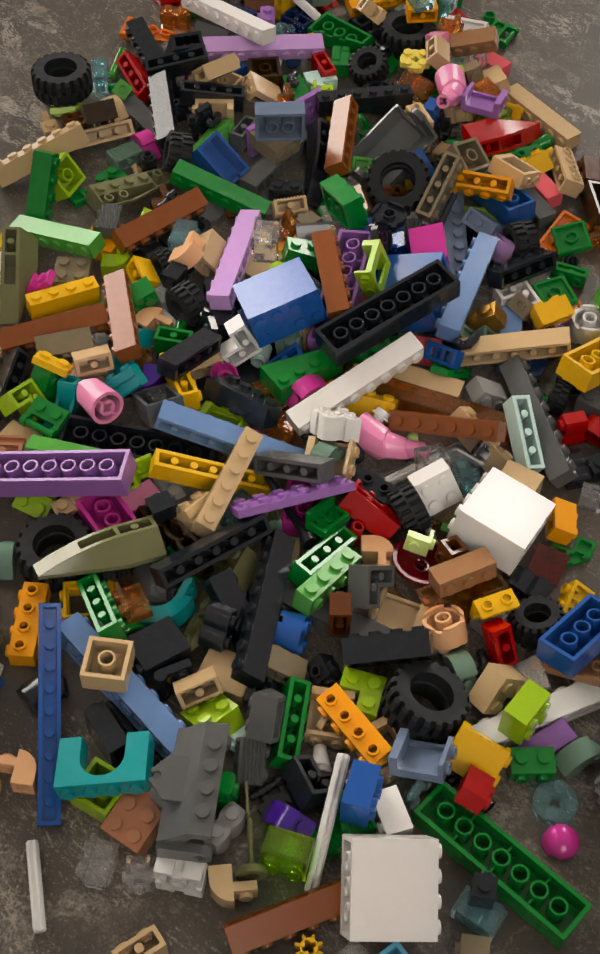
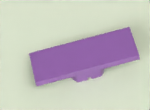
[516,717,577,753]

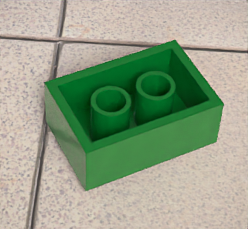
[319,174,369,230]

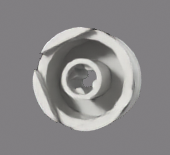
[569,304,600,345]

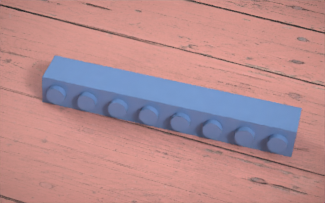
[434,231,499,343]
[154,399,305,464]

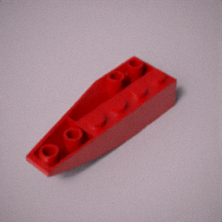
[461,119,541,157]

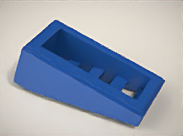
[423,340,465,370]

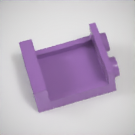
[459,81,509,119]

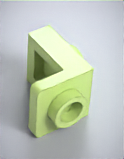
[403,529,437,557]

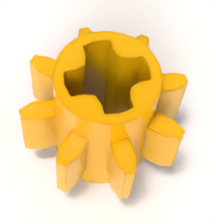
[294,934,324,954]

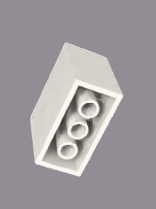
[447,467,556,576]
[340,834,442,942]

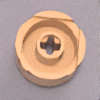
[422,604,468,654]

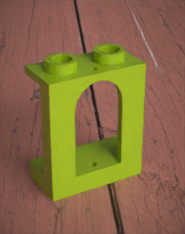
[354,239,391,298]

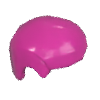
[210,361,239,377]
[541,824,580,860]

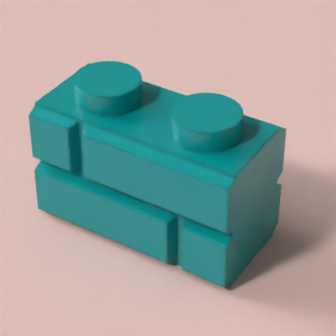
[104,363,148,398]

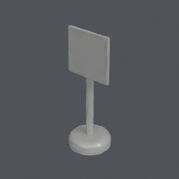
[443,445,485,472]

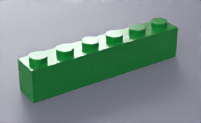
[169,159,272,222]

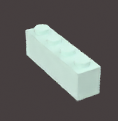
[502,395,545,473]

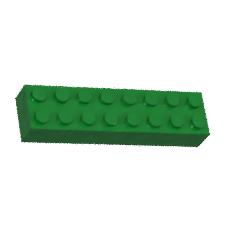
[411,781,593,950]

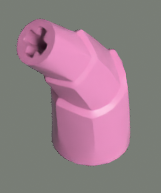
[435,64,466,109]
[76,378,124,424]
[357,412,426,461]

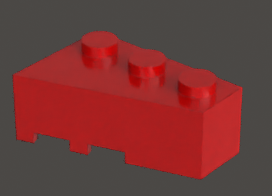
[338,478,401,540]

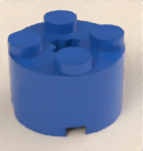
[273,610,313,656]

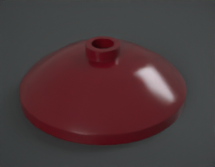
[392,539,439,587]

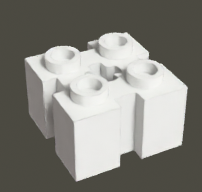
[309,406,362,443]
[153,857,209,898]

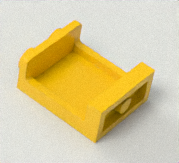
[452,721,513,787]

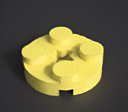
[400,48,430,74]

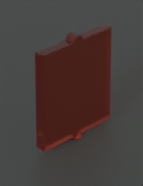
[528,543,570,588]

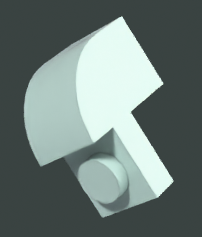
[303,70,338,91]

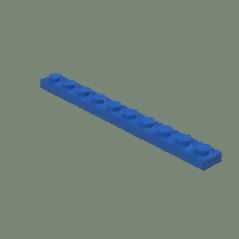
[37,603,61,827]

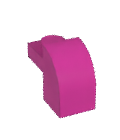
[129,129,162,160]
[26,269,56,294]
[285,374,327,408]

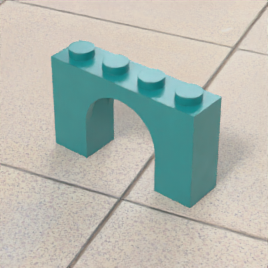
[53,731,155,800]

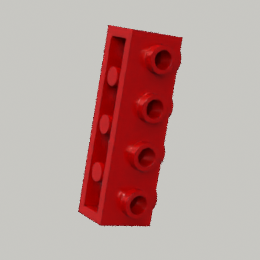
[116,50,151,104]

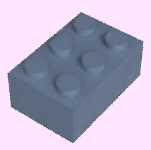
[255,101,305,141]

